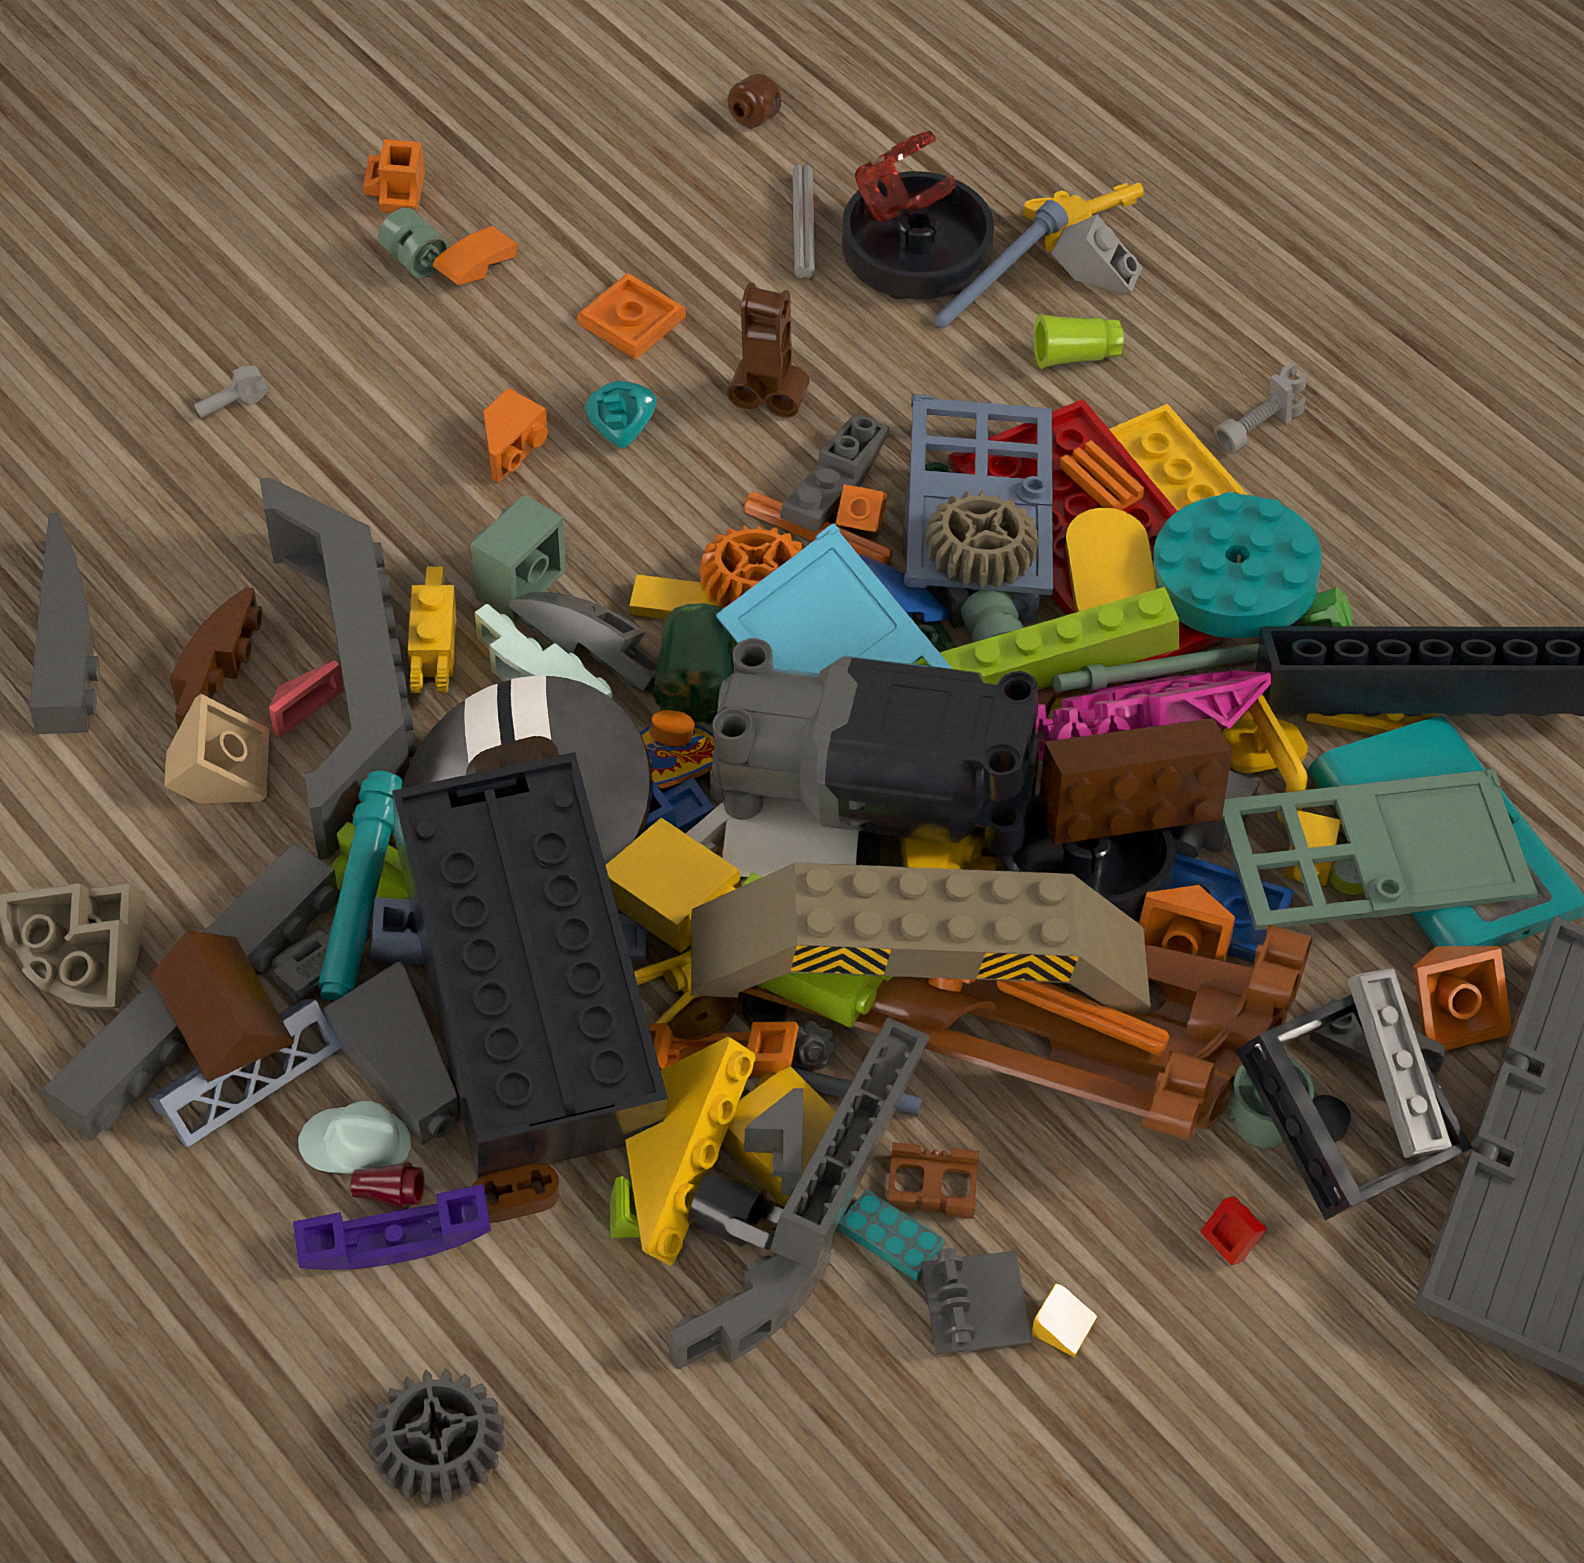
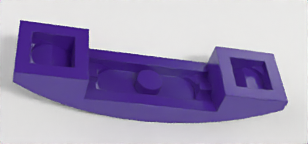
[293,1185,491,1270]

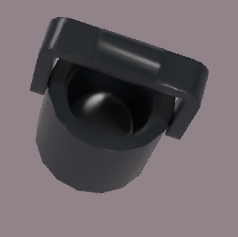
[688,1167,784,1250]

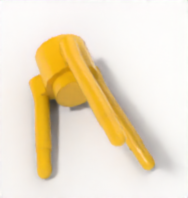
[634,949,699,1024]

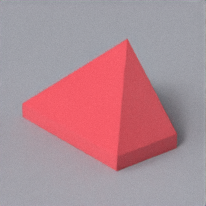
[269,660,344,738]

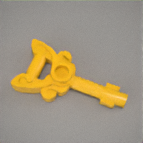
[1023,182,1144,252]

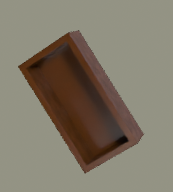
[1038,718,1232,844]

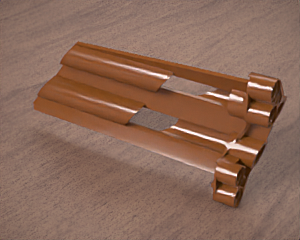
[741,924,1312,1141]

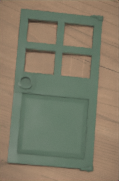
[1219,769,1537,931]

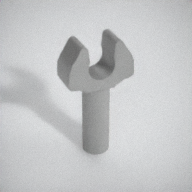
[194,365,269,418]

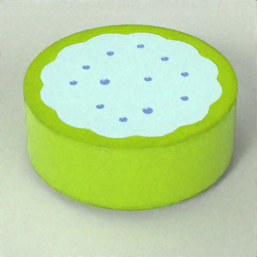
[1329,859,1364,895]

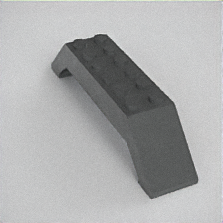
[260,478,416,860]

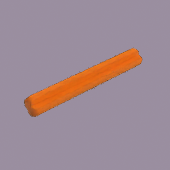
[744,491,892,565]
[997,980,1169,1055]

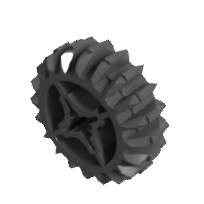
[369,1368,505,1505]

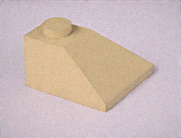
[164,694,270,804]

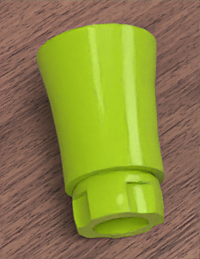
[1033,314,1124,369]

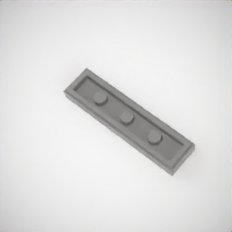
[1347,968,1452,1158]

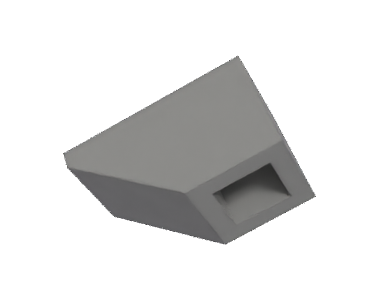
[1052,214,1143,295]

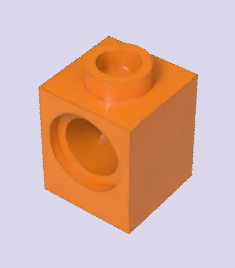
[836,484,889,535]

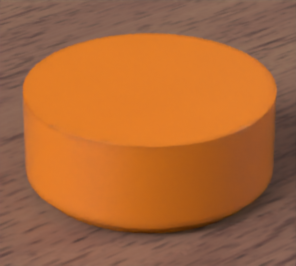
[650,710,694,747]

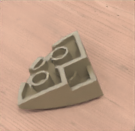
[0,883,146,1010]

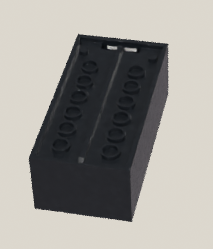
[392,752,668,1179]

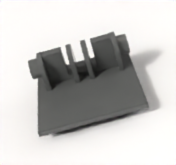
[921,1248,1032,1355]

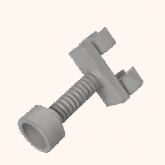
[1214,364,1307,454]

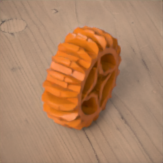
[699,524,802,611]

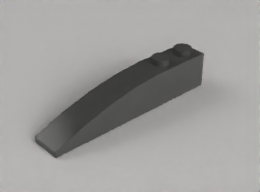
[29,513,100,734]
[770,1017,930,1270]

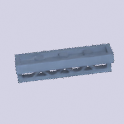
[147,999,343,1148]

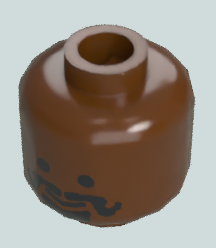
[728,74,781,128]

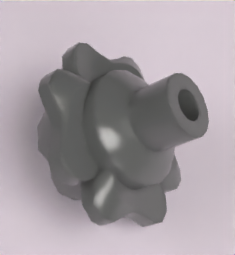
[791,1019,836,1072]

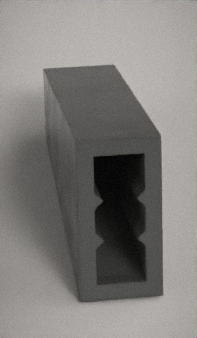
[323,961,460,1145]

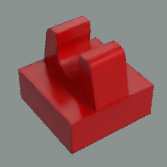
[1200,1195,1267,1266]

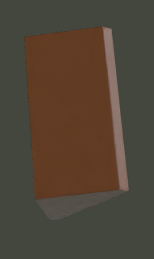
[151,930,294,1083]

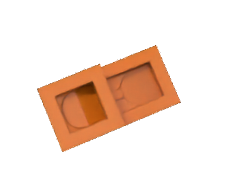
[433,226,519,285]

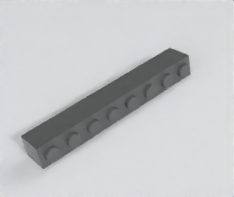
[43,843,339,1141]

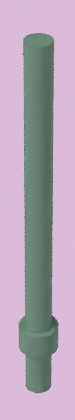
[1052,643,1259,692]

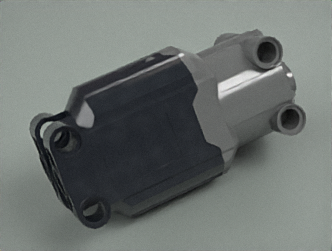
[712,638,1039,855]

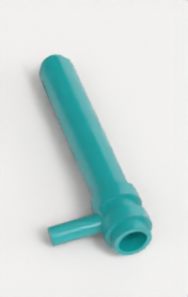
[318,771,403,1002]

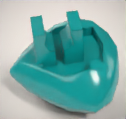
[584,381,657,449]

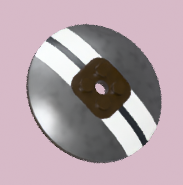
[402,676,653,865]

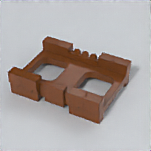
[887,1142,979,1219]

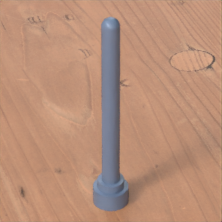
[935,200,1068,328]

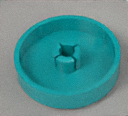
[1153,492,1322,638]

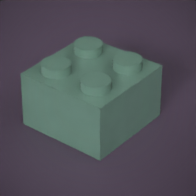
[471,494,566,621]

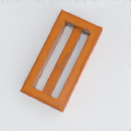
[1060,440,1144,510]

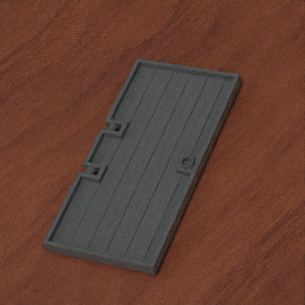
[1414,916,1584,1386]

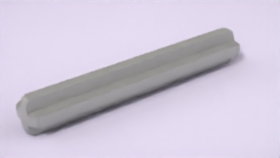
[793,164,815,279]

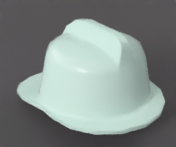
[298,1101,411,1174]

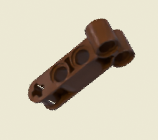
[727,282,810,418]

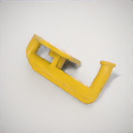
[1222,694,1308,825]

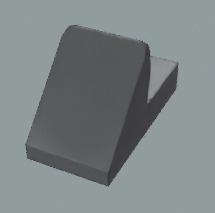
[744,1088,803,1195]

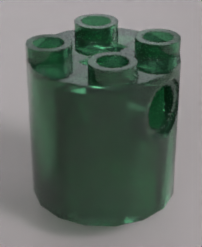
[652,603,738,725]

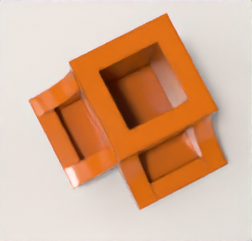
[363,139,426,213]

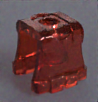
[855,131,956,222]

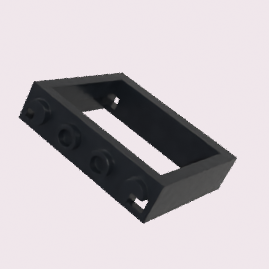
[1235,994,1472,1221]

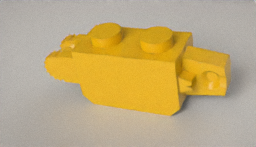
[407,567,457,693]

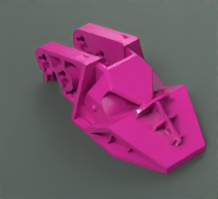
[1035,670,1271,762]

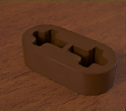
[472,1163,560,1223]

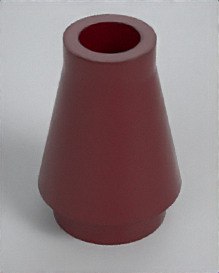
[351,1162,425,1209]

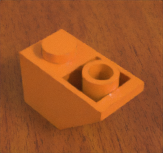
[483,388,548,483]

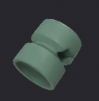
[378,207,450,278]
[960,590,1024,643]

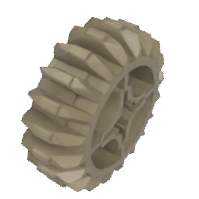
[925,490,1038,590]

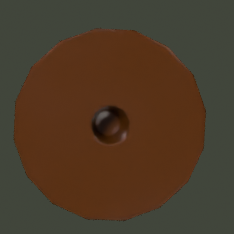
[669,996,734,1040]

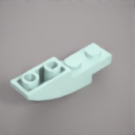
[475,604,613,699]

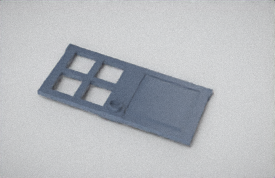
[904,394,1053,595]

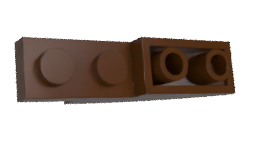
[170,587,263,729]

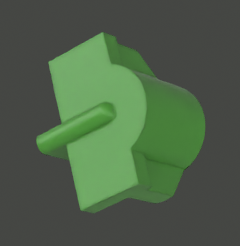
[1298,587,1354,626]

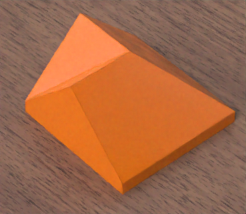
[1139,885,1235,962]
[1413,946,1512,1051]

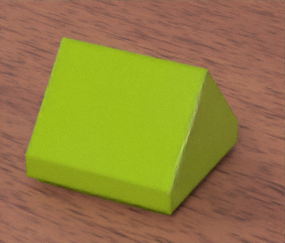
[610,1176,640,1238]

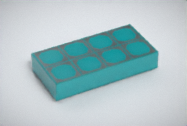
[839,1189,945,1281]

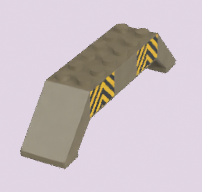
[691,863,1151,1013]

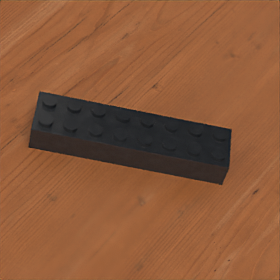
[1256,626,1584,716]

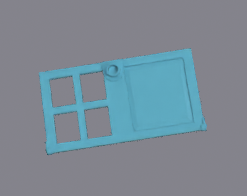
[716,524,952,674]

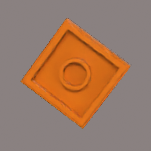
[577,273,686,360]

